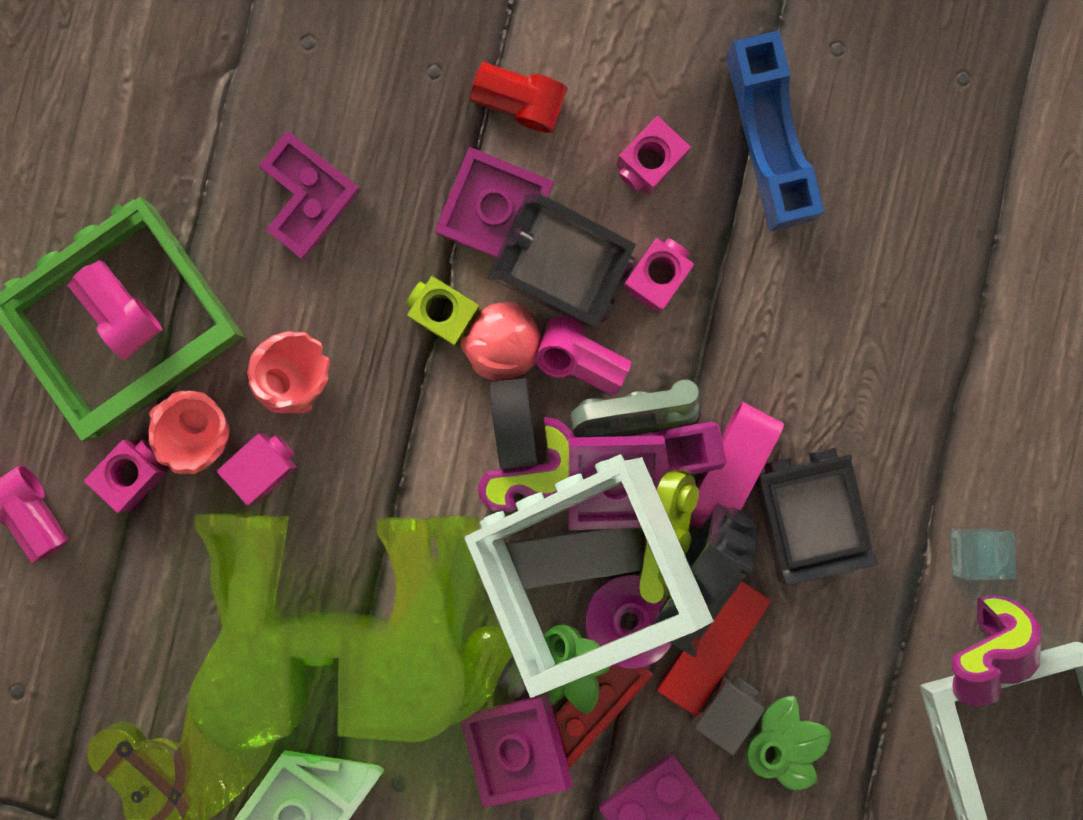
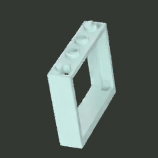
[464,454,714,698]
[919,641,1083,820]

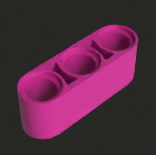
[690,401,784,529]

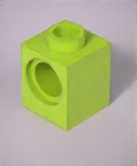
[406,276,481,348]

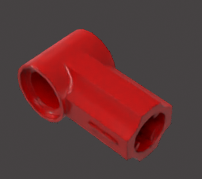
[470,61,568,133]

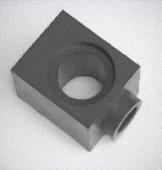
[690,676,765,756]

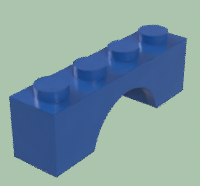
[726,30,824,232]

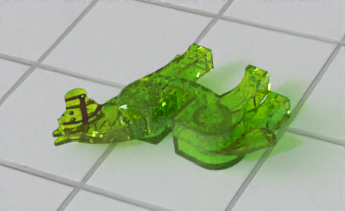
[87,513,513,820]

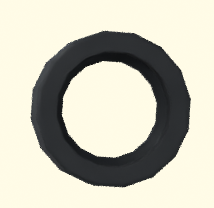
[490,378,537,469]

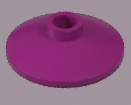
[585,575,672,669]

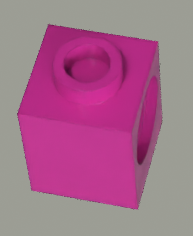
[617,115,691,196]
[622,238,695,314]
[217,433,298,506]
[84,440,168,513]

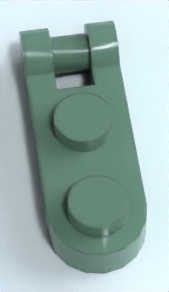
[571,380,699,438]

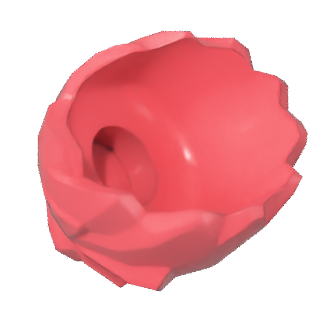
[460,301,542,382]
[247,331,330,414]
[148,391,230,474]

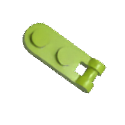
[640,470,699,603]

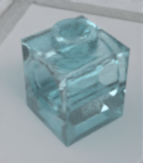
[951,528,1016,580]

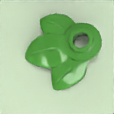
[537,625,609,714]
[745,696,831,790]

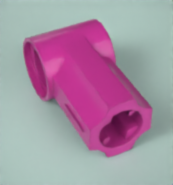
[67,260,162,360]
[536,317,632,396]
[0,465,70,563]

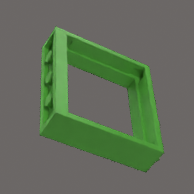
[0,197,245,442]

